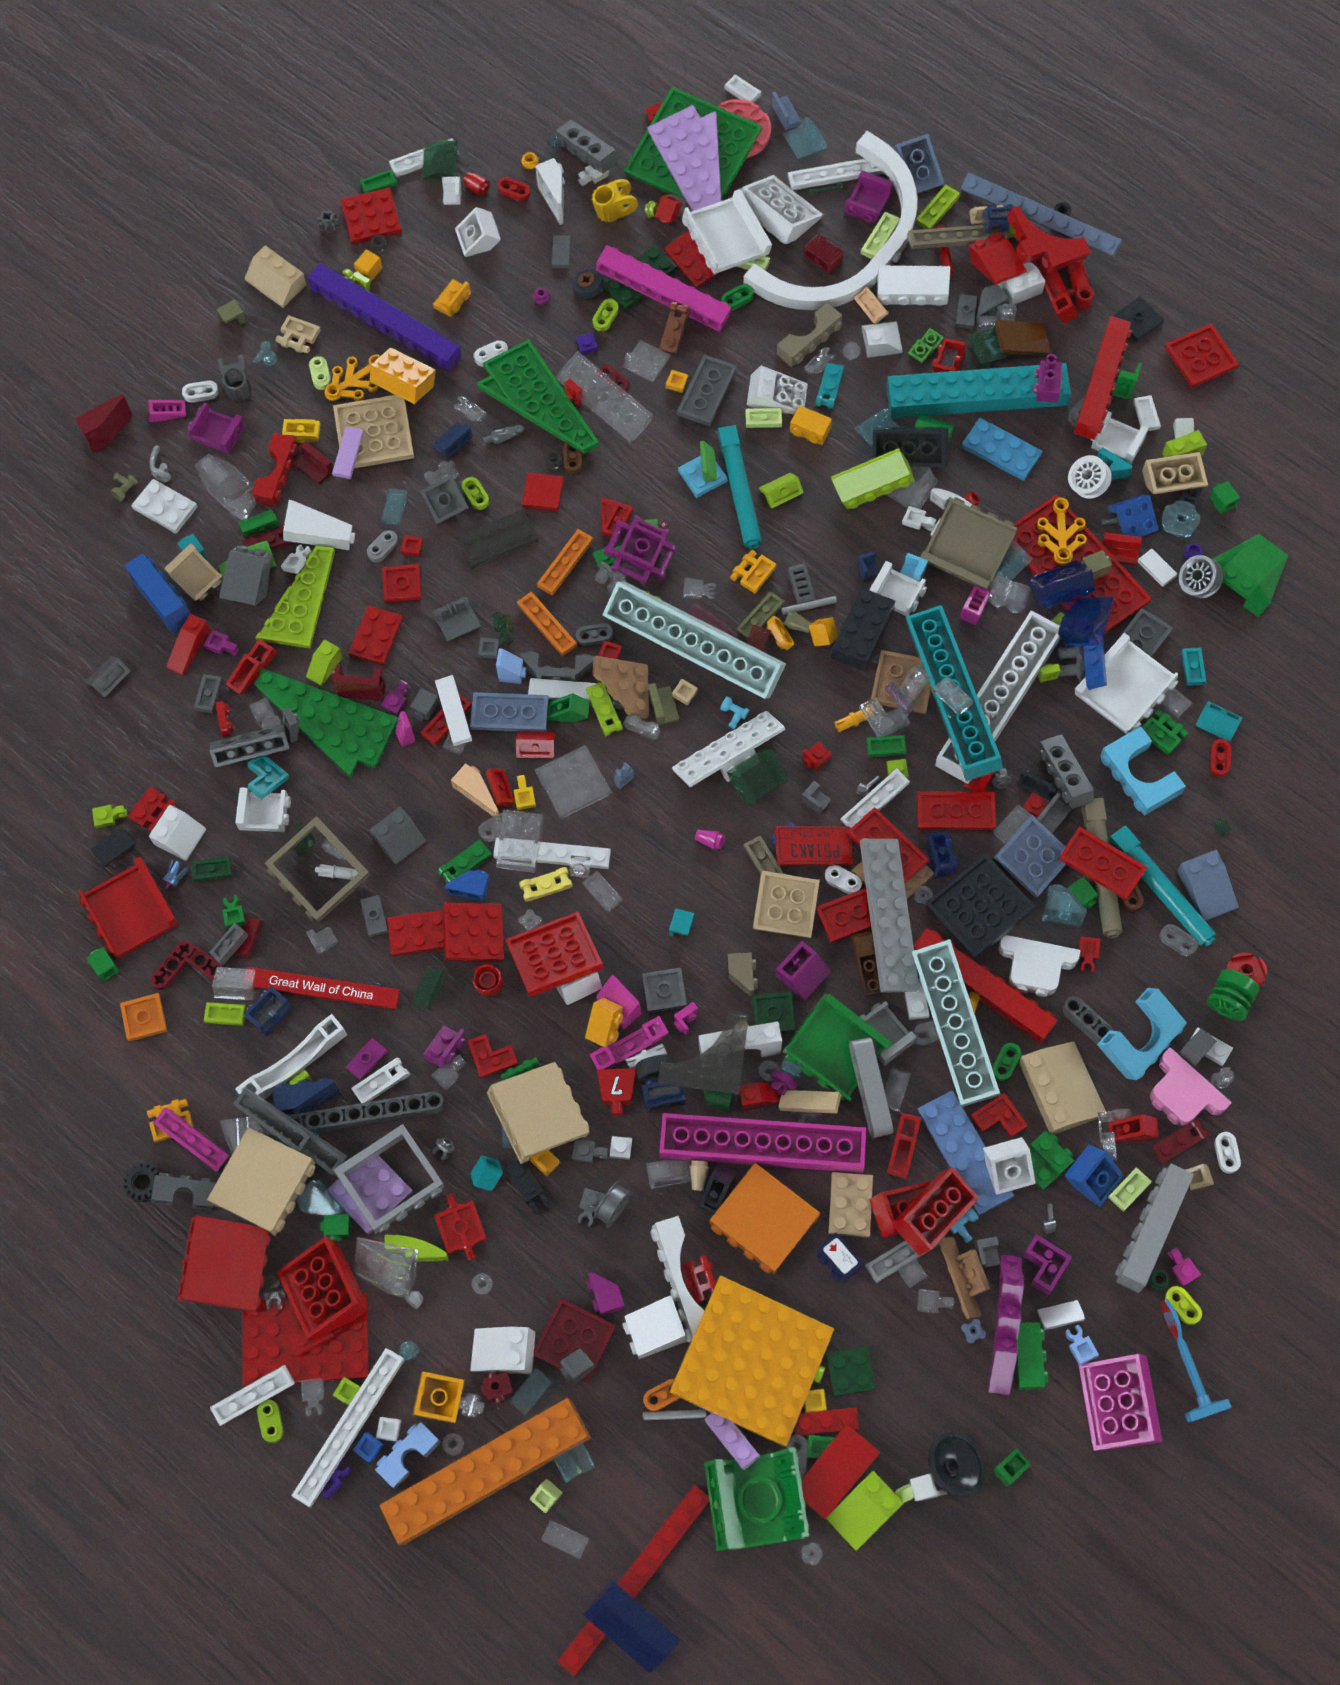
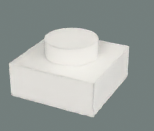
[610,1136,632,1160]

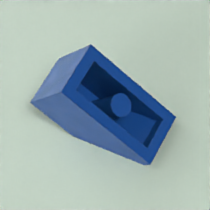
[445,870,490,902]

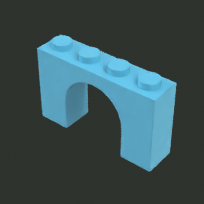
[1100,726,1186,816]
[1097,988,1187,1080]

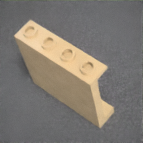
[487,1062,589,1164]
[207,1127,315,1236]

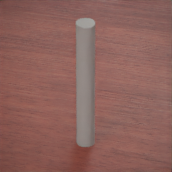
[781,596,837,615]
[643,1409,706,1421]

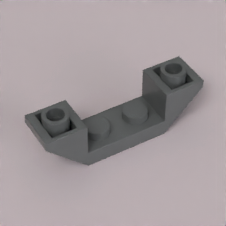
[520,651,595,682]

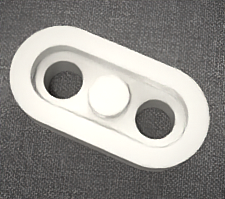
[474,341,508,367]
[182,381,219,403]
[825,865,862,894]
[1214,1132,1241,1174]

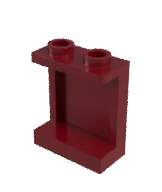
[331,664,386,701]

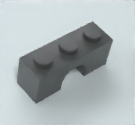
[150,1173,216,1211]

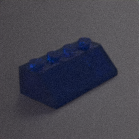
[583,1579,680,1673]

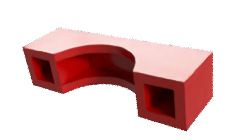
[251,433,298,507]

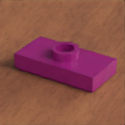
[345,1038,388,1081]

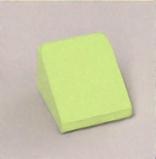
[530,1479,562,1513]

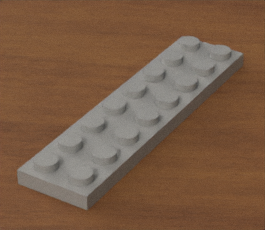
[860,839,920,993]

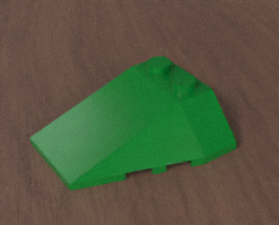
[1201,534,1289,617]

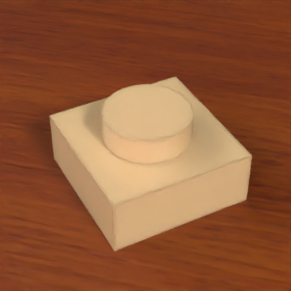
[672,679,698,705]

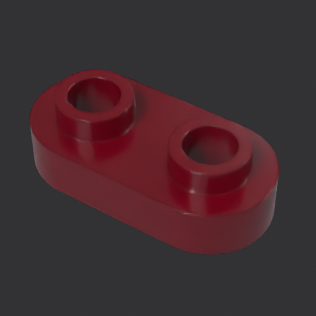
[598,365,630,395]

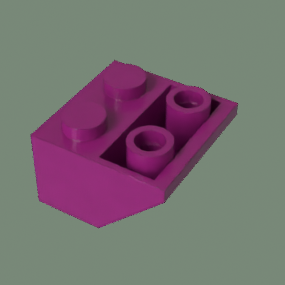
[776,941,831,1001]

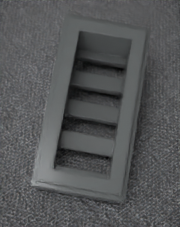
[787,563,816,604]

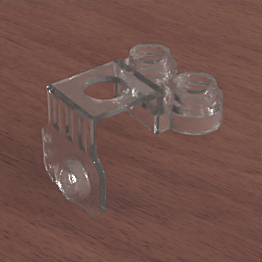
[1098,1109,1132,1161]

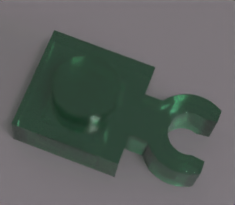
[491,612,514,645]

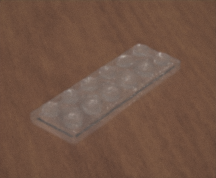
[555,351,655,443]

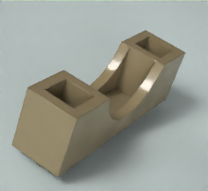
[777,303,842,367]

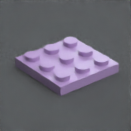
[326,1155,413,1235]

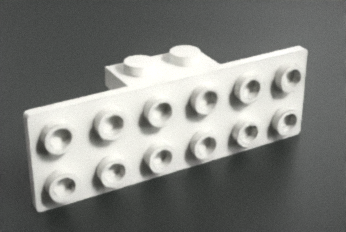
[672,711,785,787]

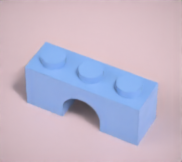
[375,1422,441,1490]

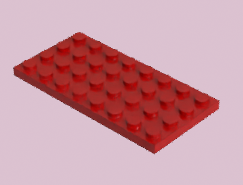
[1009,494,1152,635]

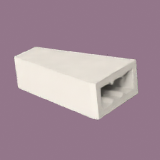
[283,500,355,550]

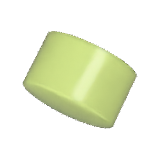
[895,1484,914,1503]

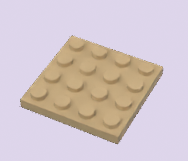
[333,395,414,468]

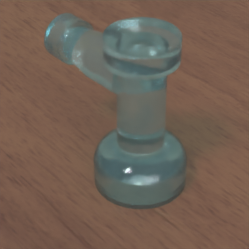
[252,341,277,365]

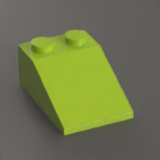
[826,1471,903,1551]

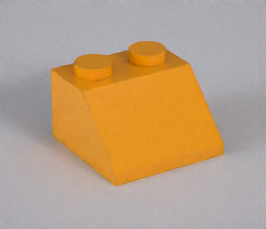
[412,1372,464,1423]

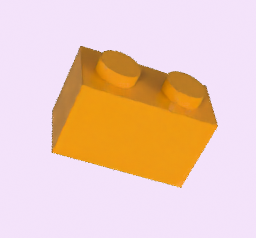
[790,406,832,445]
[585,997,624,1047]

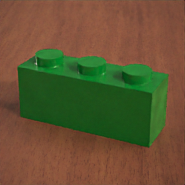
[1015,1322,1048,1390]

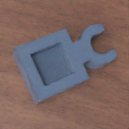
[614,762,634,789]

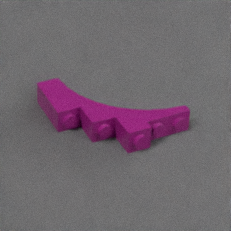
[988,1255,1024,1395]

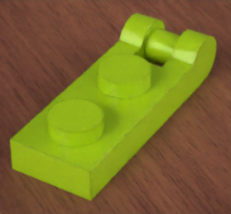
[585,682,623,737]

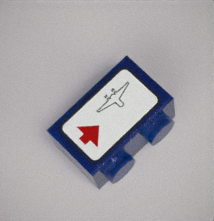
[817,1232,863,1283]

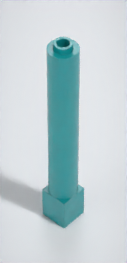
[718,425,762,549]
[1108,825,1216,947]

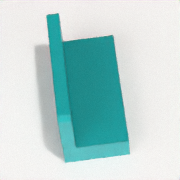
[1196,701,1243,742]

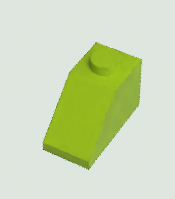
[306,639,343,686]

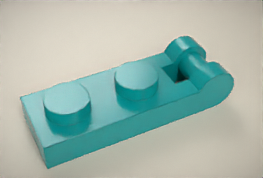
[815,363,844,409]

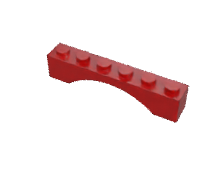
[1032,258,1079,324]

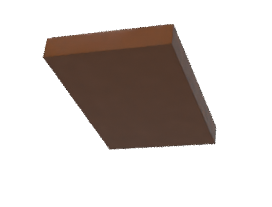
[994,319,1051,356]

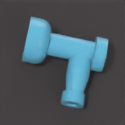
[720,696,749,729]
[950,1207,979,1243]

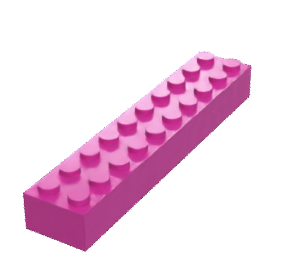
[659,1113,866,1173]

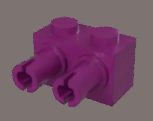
[1033,354,1062,403]

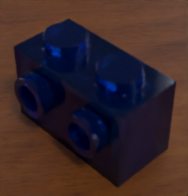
[926,831,958,878]

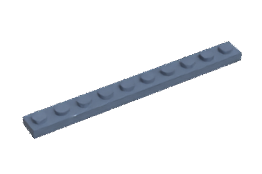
[961,172,1122,257]

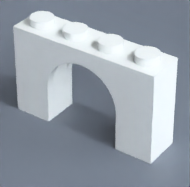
[699,1021,782,1068]

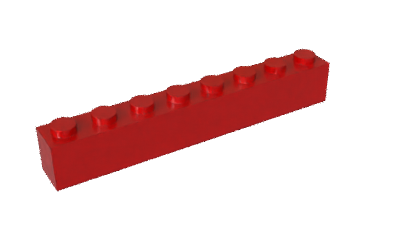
[1074,316,1132,440]
[913,928,1057,1044]

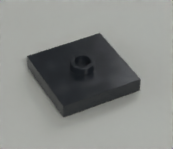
[1113,297,1164,342]

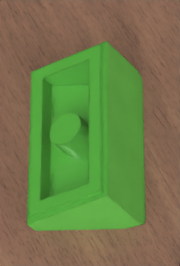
[700,441,717,482]

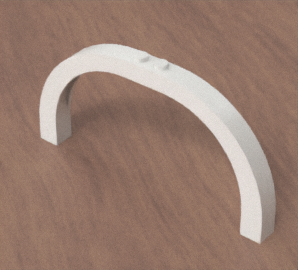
[743,131,917,310]

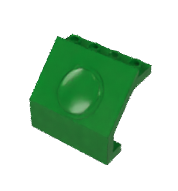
[704,1448,809,1551]

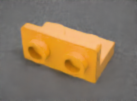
[433,279,471,317]

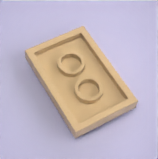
[828,1172,873,1237]

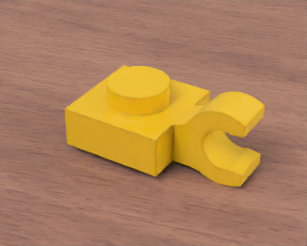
[514,775,536,810]

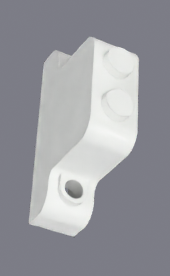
[998,935,1080,997]

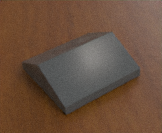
[420,475,468,524]

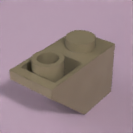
[728,953,757,996]

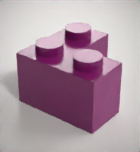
[1023,1234,1072,1296]

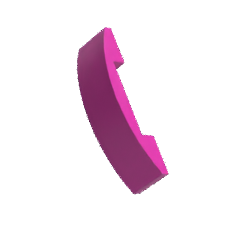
[590,1016,669,1070]

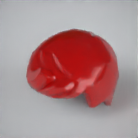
[473,964,504,997]

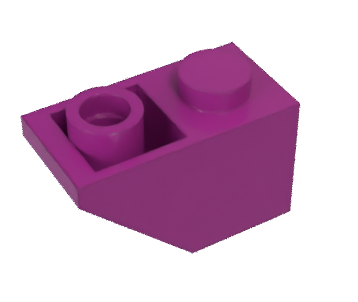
[586,1272,625,1317]

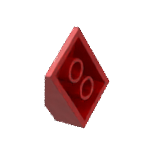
[969,232,1027,285]
[869,1181,931,1238]

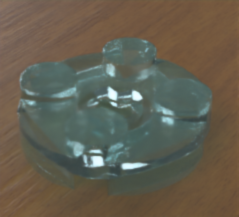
[1162,501,1200,537]

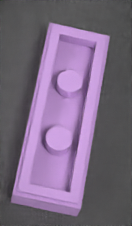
[332,427,364,479]

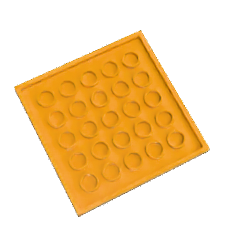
[669,1275,834,1447]

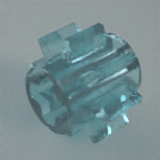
[781,1055,803,1077]

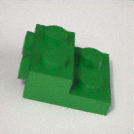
[1029,1131,1074,1191]

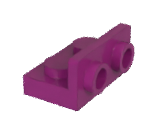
[423,1025,466,1069]

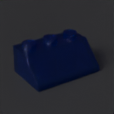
[1026,561,1096,609]

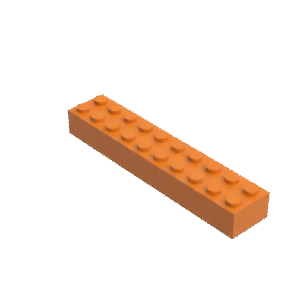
[379,1398,591,1545]

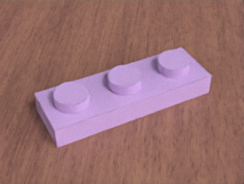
[704,1413,760,1470]

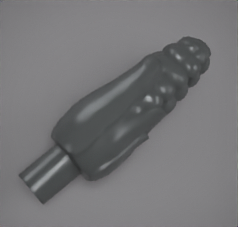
[482,425,524,445]

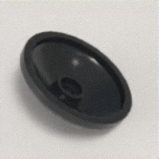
[928,1432,985,1497]

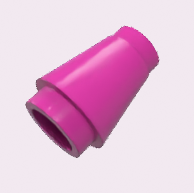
[695,829,725,850]

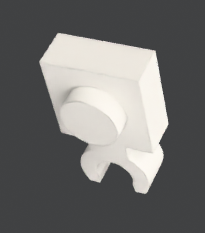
[281,545,312,574]

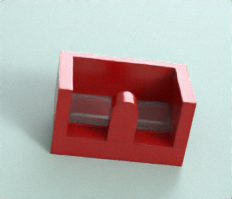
[932,338,966,373]

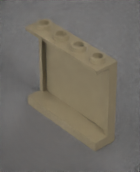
[920,497,1017,591]

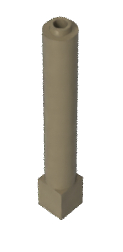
[1081,798,1123,938]

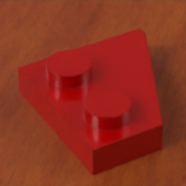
[601,498,634,540]

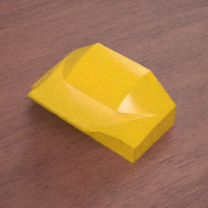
[282,419,320,443]

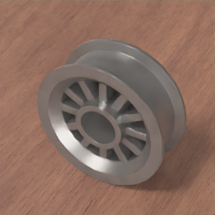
[1179,555,1223,598]
[593,1181,633,1228]

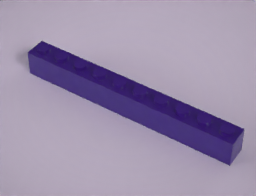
[307,263,461,371]

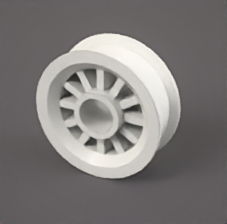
[1068,455,1111,499]

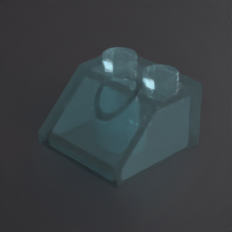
[1042,885,1087,927]

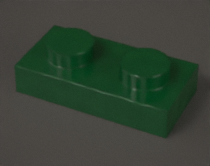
[191,856,233,882]

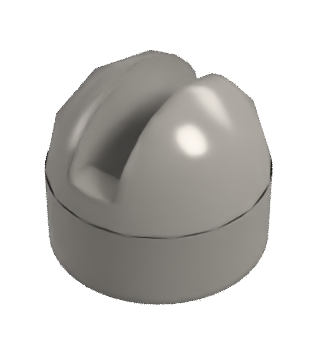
[405,1291,423,1309]

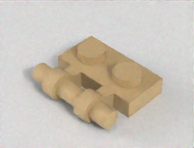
[276,315,321,354]

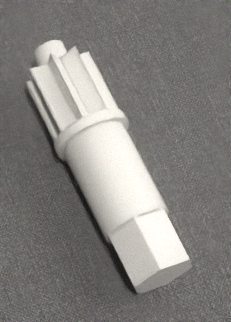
[315,864,359,880]

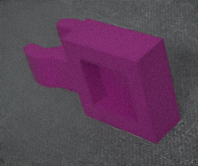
[204,630,240,656]
[381,680,410,716]

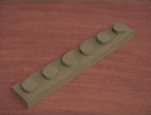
[907,225,1010,249]

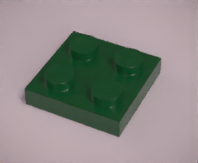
[752,992,796,1033]
[826,1347,876,1397]

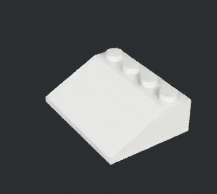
[741,175,823,244]

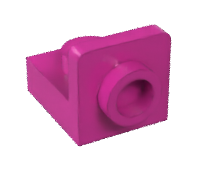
[673,1002,698,1035]

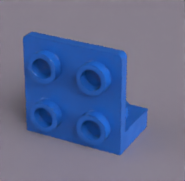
[1108,495,1158,537]

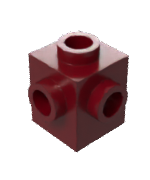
[481,1371,515,1404]

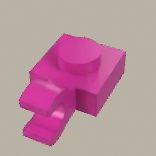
[1167,1247,1201,1287]

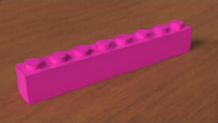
[596,245,731,332]

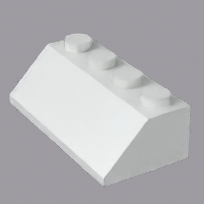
[877,266,950,306]

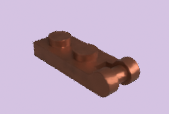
[659,302,690,355]

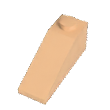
[451,763,499,819]

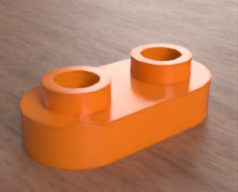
[643,1379,680,1411]

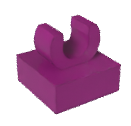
[770,1069,798,1096]

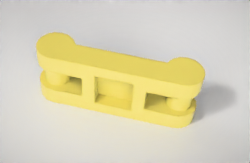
[519,867,573,902]

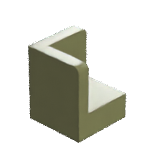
[216,300,246,325]

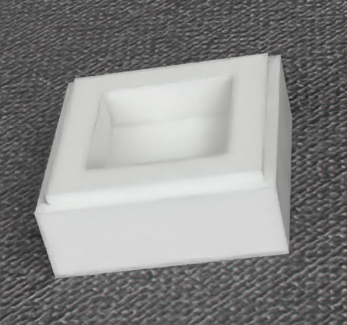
[376,1417,401,1442]

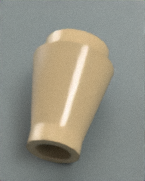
[689,1161,709,1191]

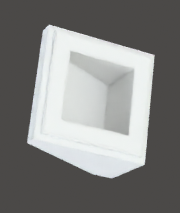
[1173,418,1194,439]

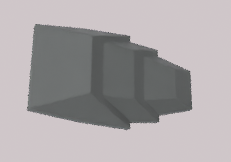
[1059,638,1086,683]

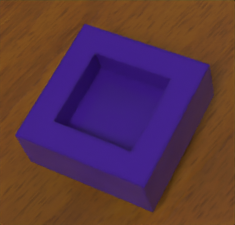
[576,333,598,356]

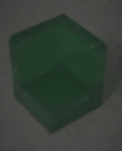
[287,822,316,857]

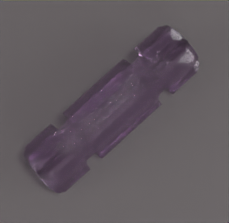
[885,682,914,715]

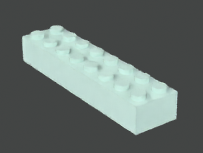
[912,940,1001,1107]

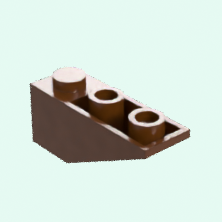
[850,931,881,996]

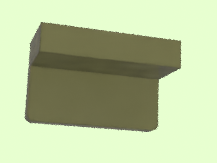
[648,683,679,726]

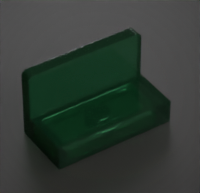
[411,967,446,1010]

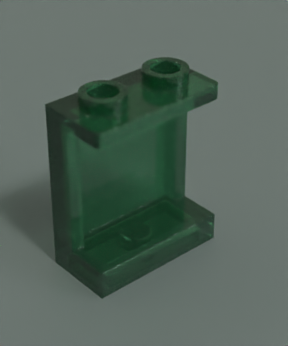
[726,748,788,806]

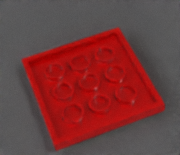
[505,912,604,997]

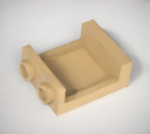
[163,543,223,602]

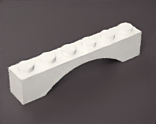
[235,1014,347,1100]
[651,1216,704,1343]

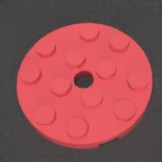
[718,99,771,158]

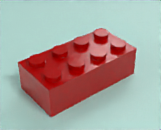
[892,1167,979,1256]

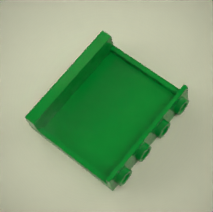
[783,994,892,1101]

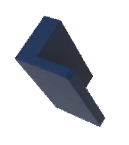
[432,423,473,459]

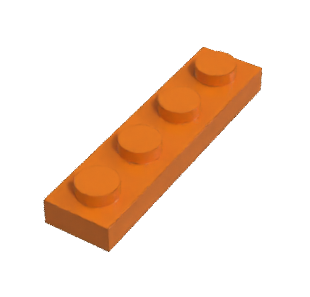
[537,529,593,596]
[517,591,577,657]

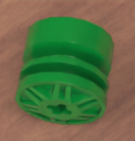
[1207,969,1260,1021]

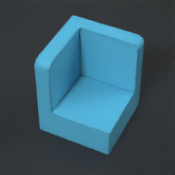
[900,553,928,582]

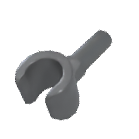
[856,776,880,797]
[1043,1204,1056,1234]

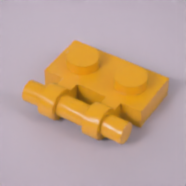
[730,550,777,594]
[147,1099,194,1143]

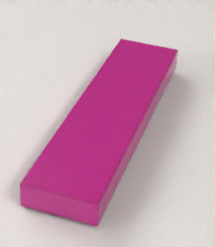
[153,1107,230,1172]

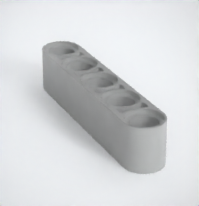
[849,1037,893,1138]

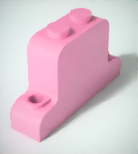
[1150,1047,1232,1127]

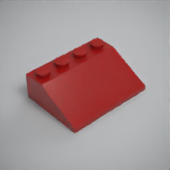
[277,1237,369,1340]

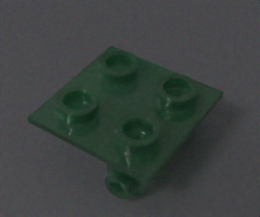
[967,328,1013,369]

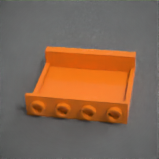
[710,1163,820,1275]

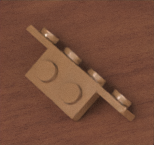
[939,1237,990,1319]

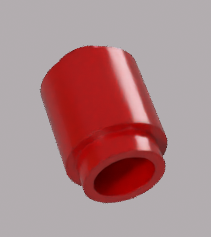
[463,172,490,196]

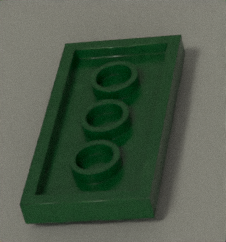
[603,245,677,311]

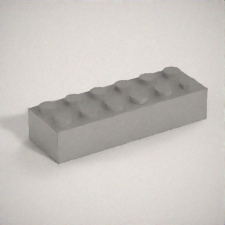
[1115,1164,1194,1293]

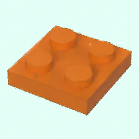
[120,993,168,1042]

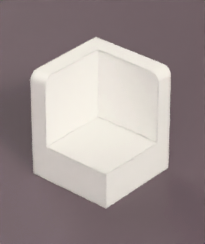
[442,177,461,205]
[910,1474,947,1501]

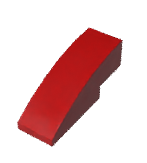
[225,639,278,695]
[887,1112,921,1178]

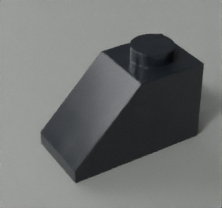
[699,1163,737,1214]

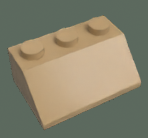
[245,246,307,308]
[1142,452,1208,494]

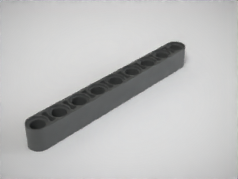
[265,1091,445,1140]

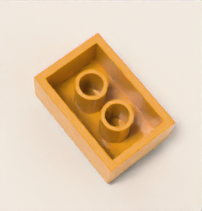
[369,348,435,404]

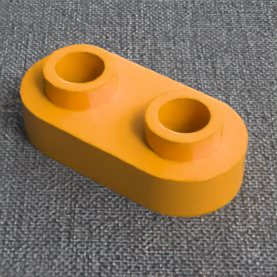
[767,616,794,650]

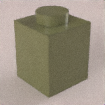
[1080,550,1112,582]

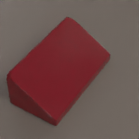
[234,918,263,959]

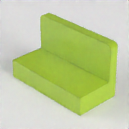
[759,473,804,508]

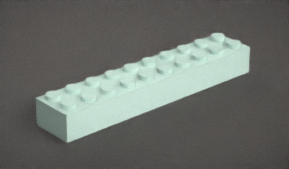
[602,581,786,699]

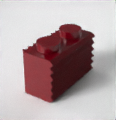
[804,233,844,274]

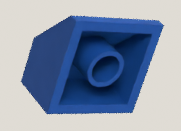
[1065,1145,1124,1207]

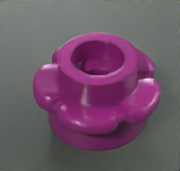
[533,288,550,305]

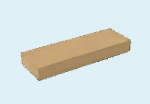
[778,1090,841,1113]

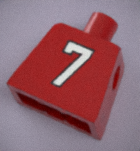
[597,1069,636,1116]

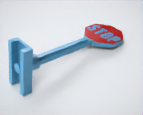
[1161,1299,1232,1422]

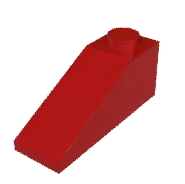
[166,614,211,676]

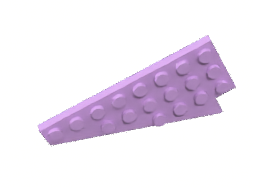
[647,105,721,211]

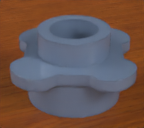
[961,1319,986,1344]

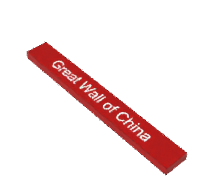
[243,967,401,1010]

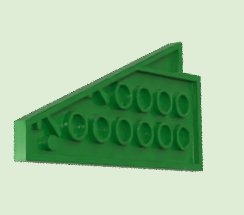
[477,339,599,454]
[255,668,398,777]

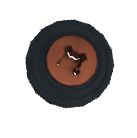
[573,268,604,299]

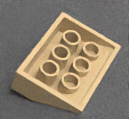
[1019,1042,1107,1134]

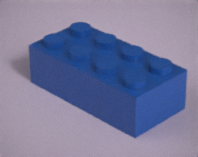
[124,553,191,634]

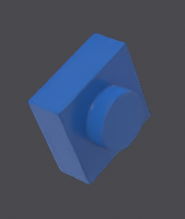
[353,1432,384,1463]

